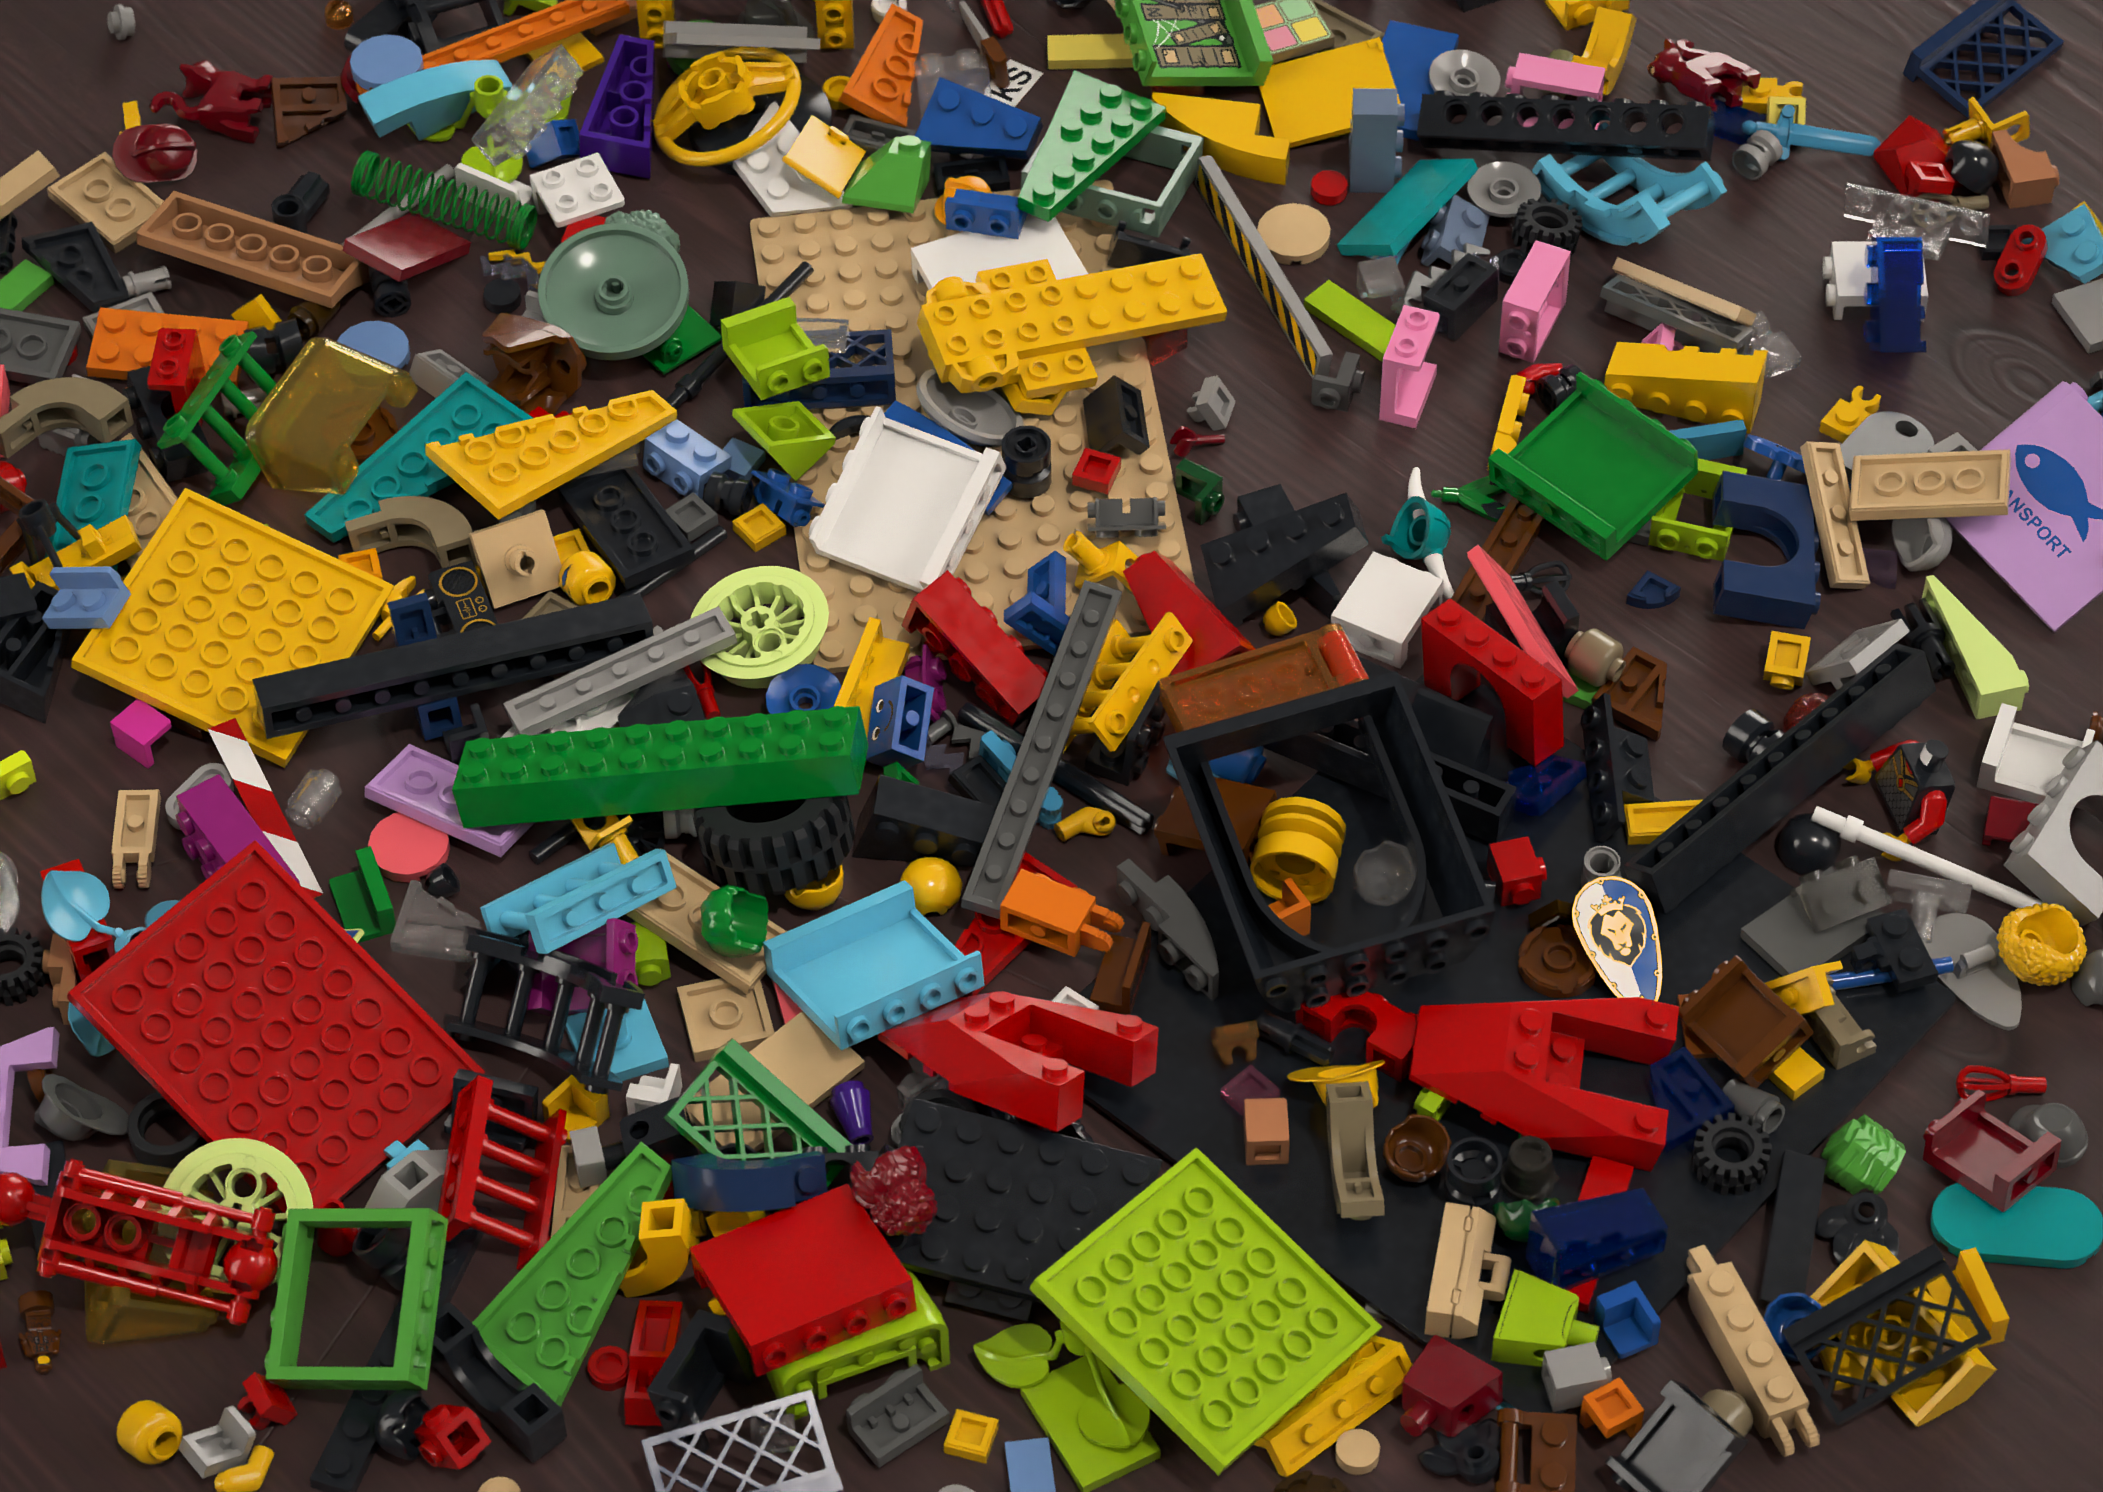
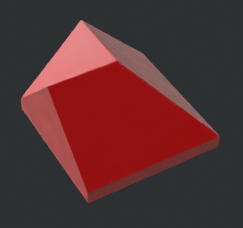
[1873,115,1963,204]

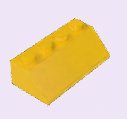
[1810,1240,1997,1427]

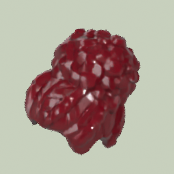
[850,1146,937,1236]

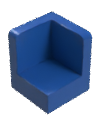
[521,119,580,168]
[1594,1281,1661,1359]

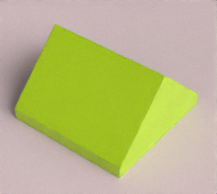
[732,401,836,481]

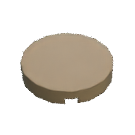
[1257,203,1331,265]

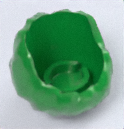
[700,885,768,958]

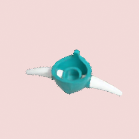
[1381,467,1454,600]

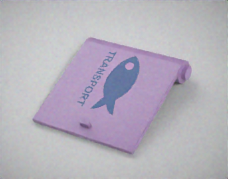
[1945,381,2103,633]

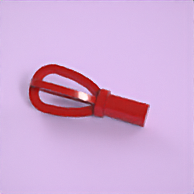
[683,660,721,720]
[1956,1065,2047,1102]

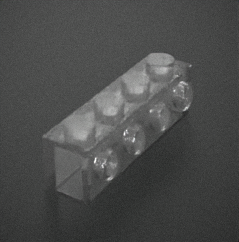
[471,44,584,167]

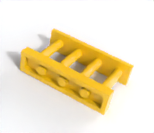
[1063,612,1193,753]

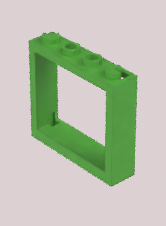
[265,1208,448,1390]

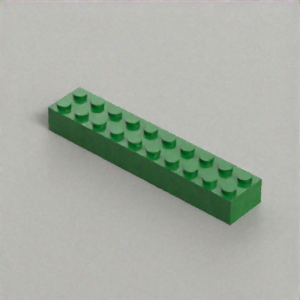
[452,706,868,828]

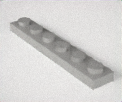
[503,606,737,735]

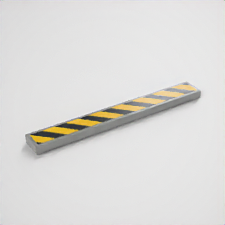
[1194,155,1333,379]

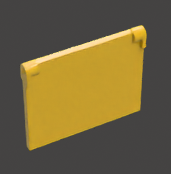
[1259,37,1401,148]

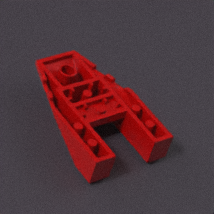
[878,991,1159,1132]
[1409,997,1679,1172]

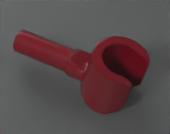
[1169,426,1225,457]

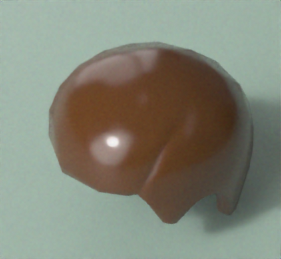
[1382,1114,1451,1183]

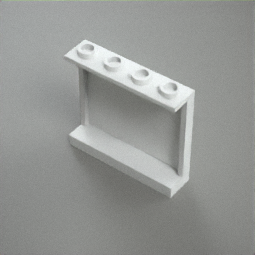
[911,214,1088,290]
[809,406,1006,593]

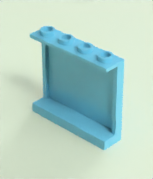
[763,880,985,1050]

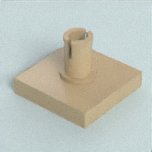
[469,510,562,609]

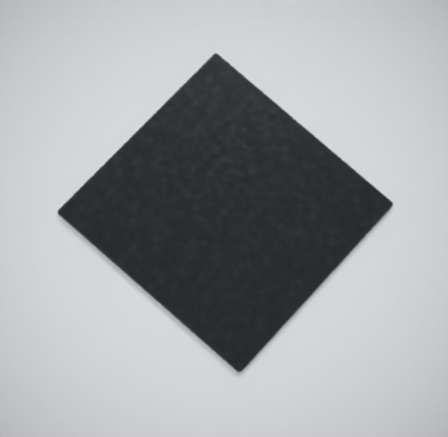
[1068,673,1956,1414]

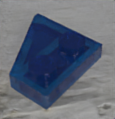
[1506,754,1587,817]
[1649,1046,1735,1152]

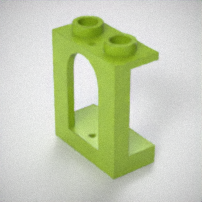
[1648,458,1748,561]

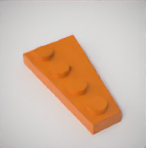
[838,3,923,128]

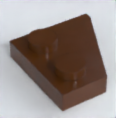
[270,77,347,148]
[1592,646,1667,741]

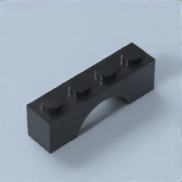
[430,1301,567,1463]

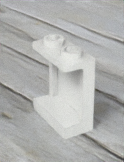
[1823,242,1928,322]
[1330,551,1444,669]
[1976,703,2095,804]

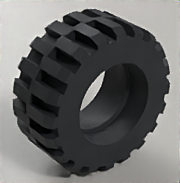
[693,795,855,896]

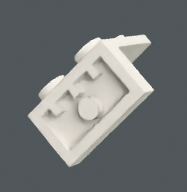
[530,153,625,227]

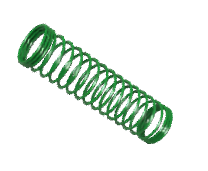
[351,150,537,250]

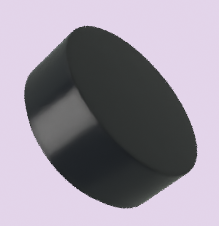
[1494,249,1528,285]
[483,278,522,314]

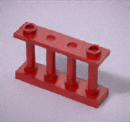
[438,1075,568,1271]

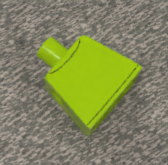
[1491,1270,1600,1367]

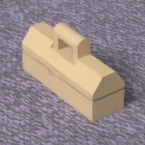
[1425,1202,1511,1339]

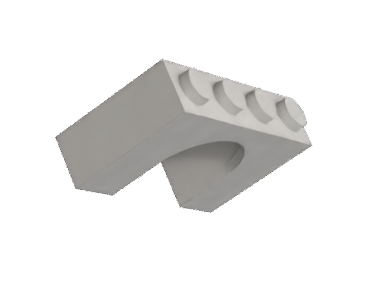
[2004,741,2103,927]

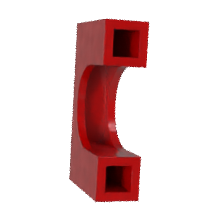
[1421,598,1564,767]

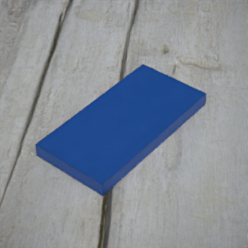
[1382,20,1459,141]

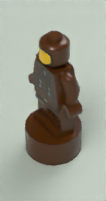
[18,1290,62,1375]

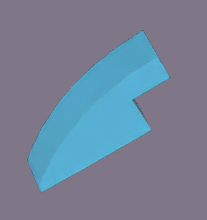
[358,60,515,141]

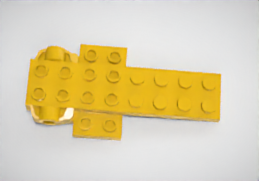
[917,253,1227,399]

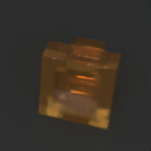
[1210,1020,1259,1065]

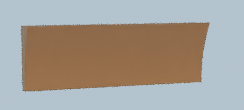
[136,191,370,308]

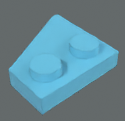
[2022,204,2103,284]

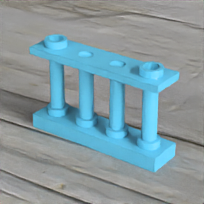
[480,843,677,954]

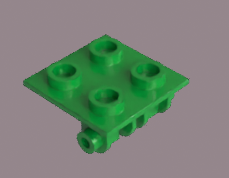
[643,305,722,375]

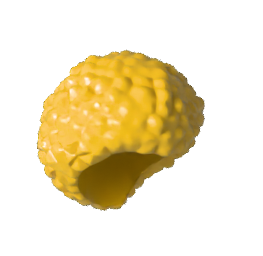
[1996,903,2087,986]

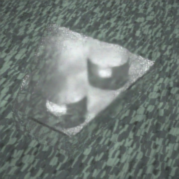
[390,880,481,963]

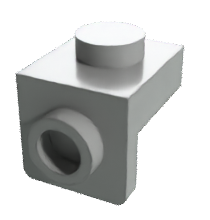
[178,1406,256,1479]

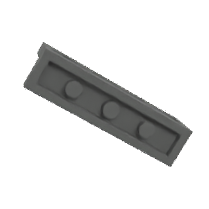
[1599,274,1754,355]

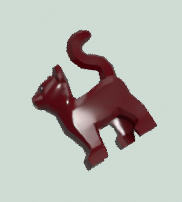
[1648,38,1761,111]
[149,60,273,144]

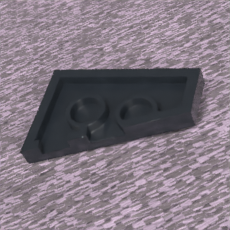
[22,222,129,313]

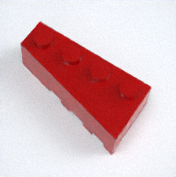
[901,570,1048,727]

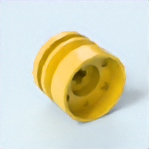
[1250,797,1346,904]

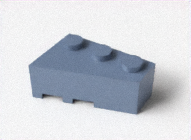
[1349,88,1405,193]

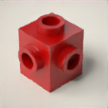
[413,1404,492,1470]

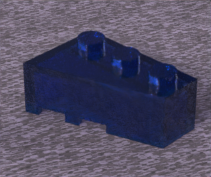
[1864,237,1926,352]
[1525,1188,1668,1290]

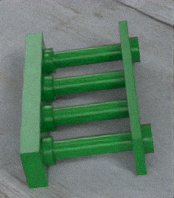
[156,331,313,506]

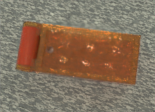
[1159,623,1369,733]

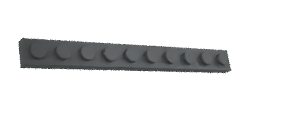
[961,580,1122,919]

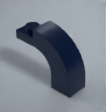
[387,592,463,741]
[671,1151,827,1212]

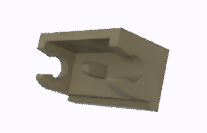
[1802,975,1877,1070]

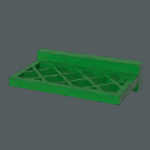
[663,1038,852,1214]

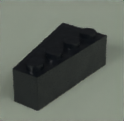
[1200,493,1369,628]

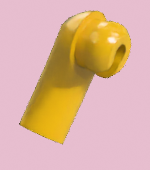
[214,1445,274,1492]

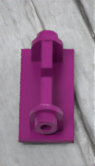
[905,644,947,722]

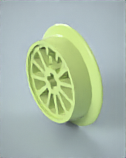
[691,566,829,688]
[158,1138,313,1294]

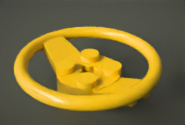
[652,47,801,167]

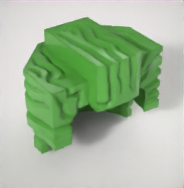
[1821,1114,1906,1195]

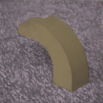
[0,377,134,459]
[344,496,478,569]
[1326,1081,1384,1221]

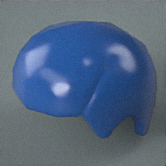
[1763,1292,1826,1362]

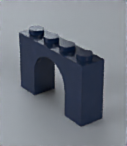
[1712,471,1821,629]

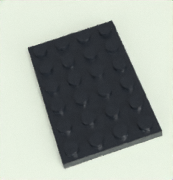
[877,1098,1162,1305]

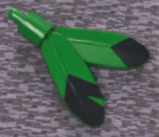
[1431,476,1506,522]

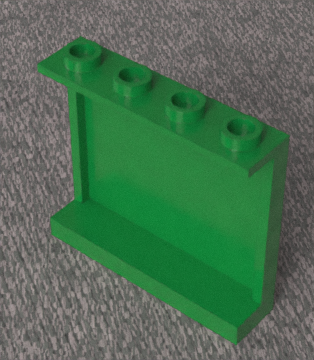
[1488,372,1698,561]

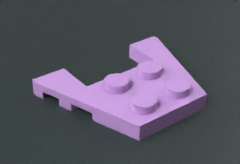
[0,1027,60,1186]

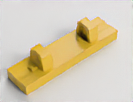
[7,515,142,621]

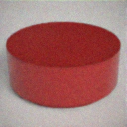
[1311,170,1348,205]
[587,1346,630,1391]

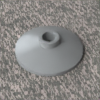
[1429,50,1500,97]
[1467,161,1541,217]

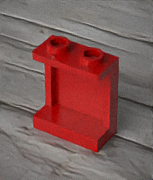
[147,328,206,429]

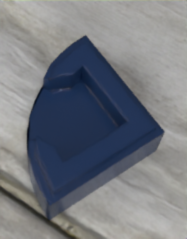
[1626,570,1681,609]

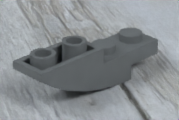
[1116,858,1219,1001]

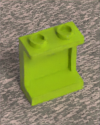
[721,297,830,400]

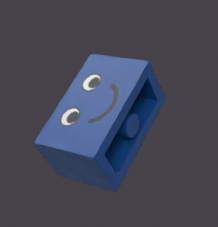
[866,675,934,769]

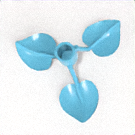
[41,870,179,1057]

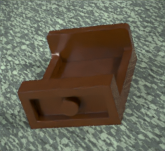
[1154,777,1278,869]
[1678,955,1814,1088]

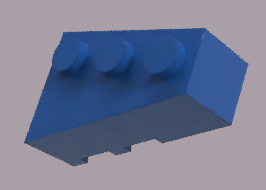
[915,77,1043,159]

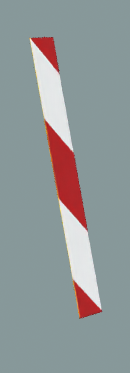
[208,718,323,898]

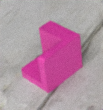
[110,699,172,769]

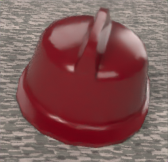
[112,124,197,183]

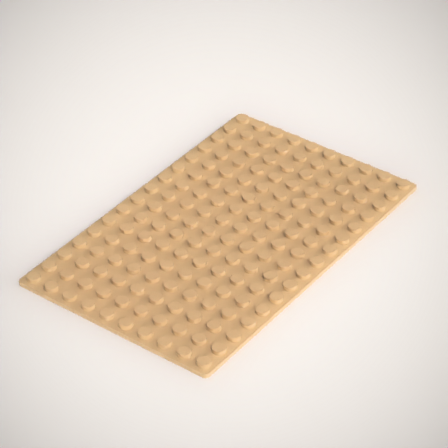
[750,180,1195,673]

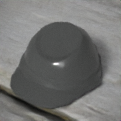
[2008,1102,2088,1169]

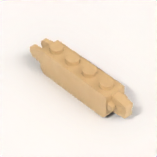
[1686,1245,1820,1457]

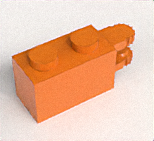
[1000,869,1125,957]

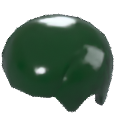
[1492,1197,1563,1243]

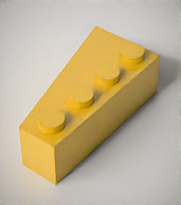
[1604,342,1768,434]

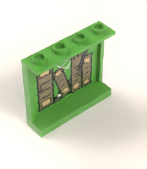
[1115,0,1274,86]

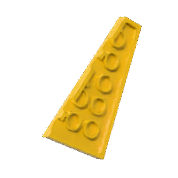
[425,390,677,520]

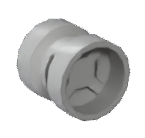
[1732,130,1783,180]

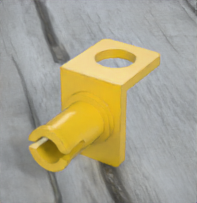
[1943,97,2030,147]
[1063,531,1138,592]
[571,815,639,864]

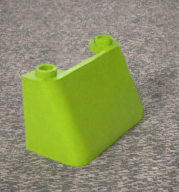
[766,1269,950,1423]

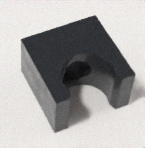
[1485,581,1580,668]

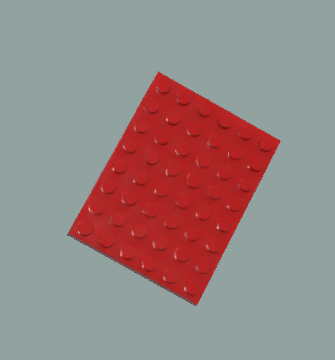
[67,840,485,1223]

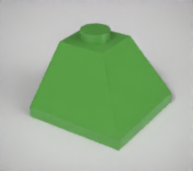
[842,136,931,213]

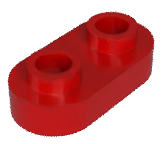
[1994,225,2048,296]

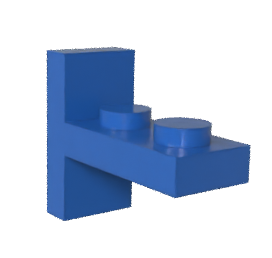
[1004,551,1070,656]

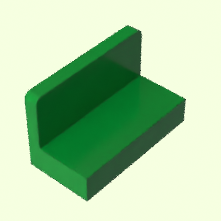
[329,846,398,943]

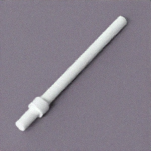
[1810,806,2044,908]

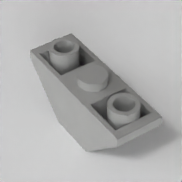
[357,1149,449,1231]

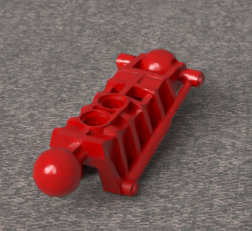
[0,1158,278,1326]

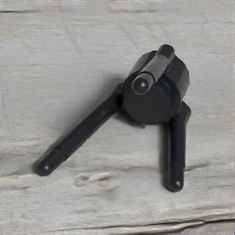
[16,499,81,567]

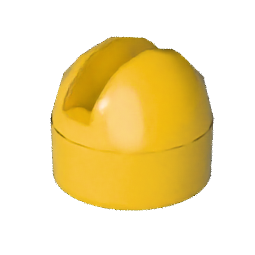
[1263,601,1297,636]

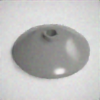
[916,368,1023,447]

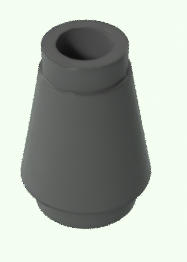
[1721,1079,1785,1134]

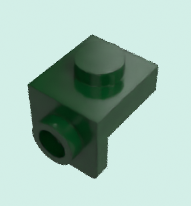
[1175,458,1225,525]

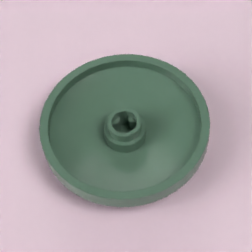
[538,223,689,360]

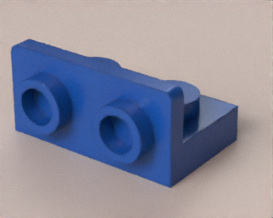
[945,189,1028,239]

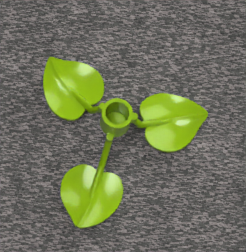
[407,75,573,184]
[974,1320,1151,1448]

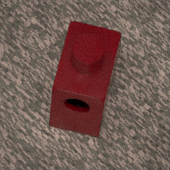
[1400,1334,1503,1437]

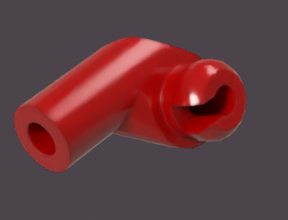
[1515,363,1562,395]

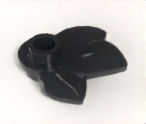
[1815,1192,1899,1266]
[1419,1418,1501,1484]

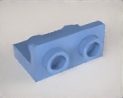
[42,566,131,629]

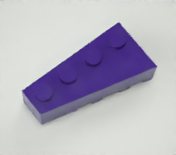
[579,34,655,179]

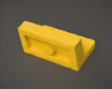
[1765,961,1843,1016]
[1925,1247,2010,1348]

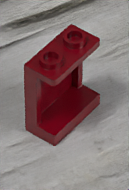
[1922,1089,2062,1213]

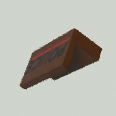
[1090,921,1151,1015]

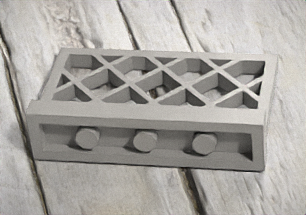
[663,21,820,63]

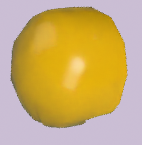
[899,857,963,916]
[784,864,844,911]

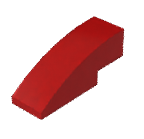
[624,1300,683,1426]

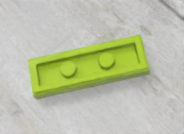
[1304,280,1396,362]

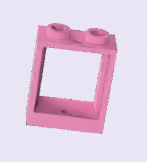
[1505,53,1605,130]
[1499,240,1571,363]

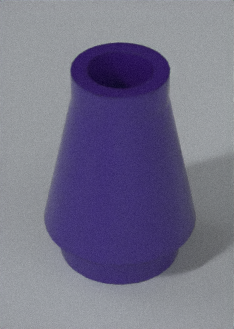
[829,1081,874,1145]

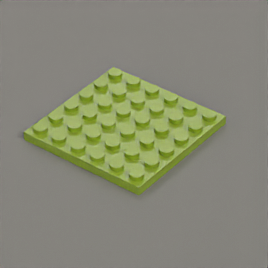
[1029,1147,1382,1476]

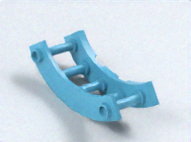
[1531,122,1727,246]

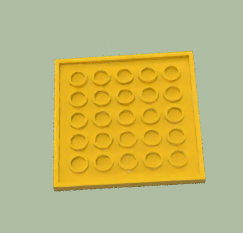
[71,488,394,768]

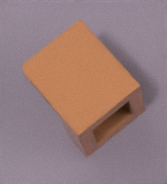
[1243,1098,1290,1165]

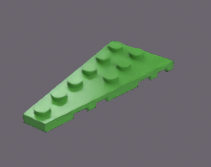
[472,1142,672,1407]

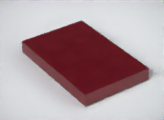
[342,213,471,282]

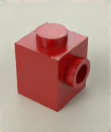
[1487,836,1547,907]

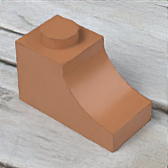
[1989,130,2059,209]

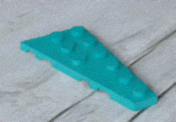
[304,372,533,543]

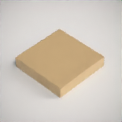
[677,978,775,1062]

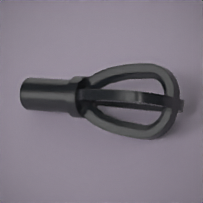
[1510,561,1572,595]

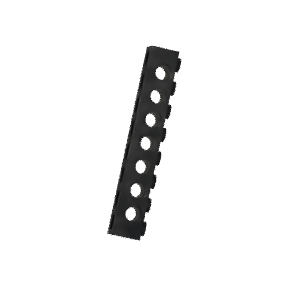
[1417,90,1716,161]

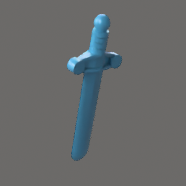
[1741,104,1880,161]

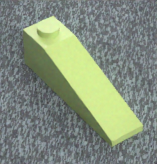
[1922,575,2029,720]

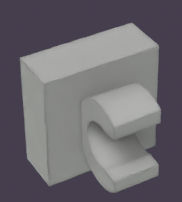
[1187,375,1236,431]

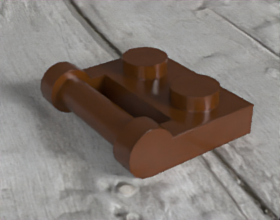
[1494,1408,1577,1492]

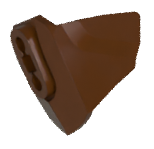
[482,313,587,415]

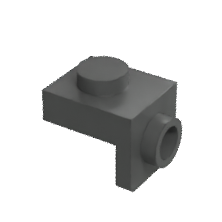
[1311,352,1365,412]

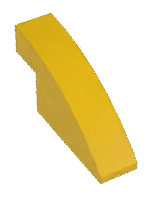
[1152,92,1290,185]

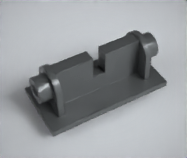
[1087,497,1166,538]

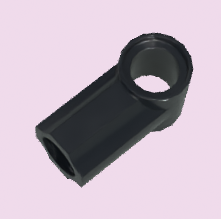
[271,171,330,234]

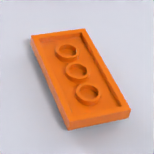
[86,307,249,387]

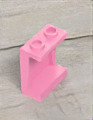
[1379,305,1440,429]

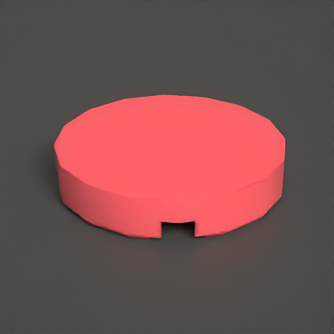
[368,812,450,883]

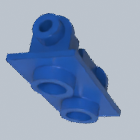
[751,468,825,527]

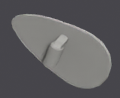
[1920,913,2022,1030]

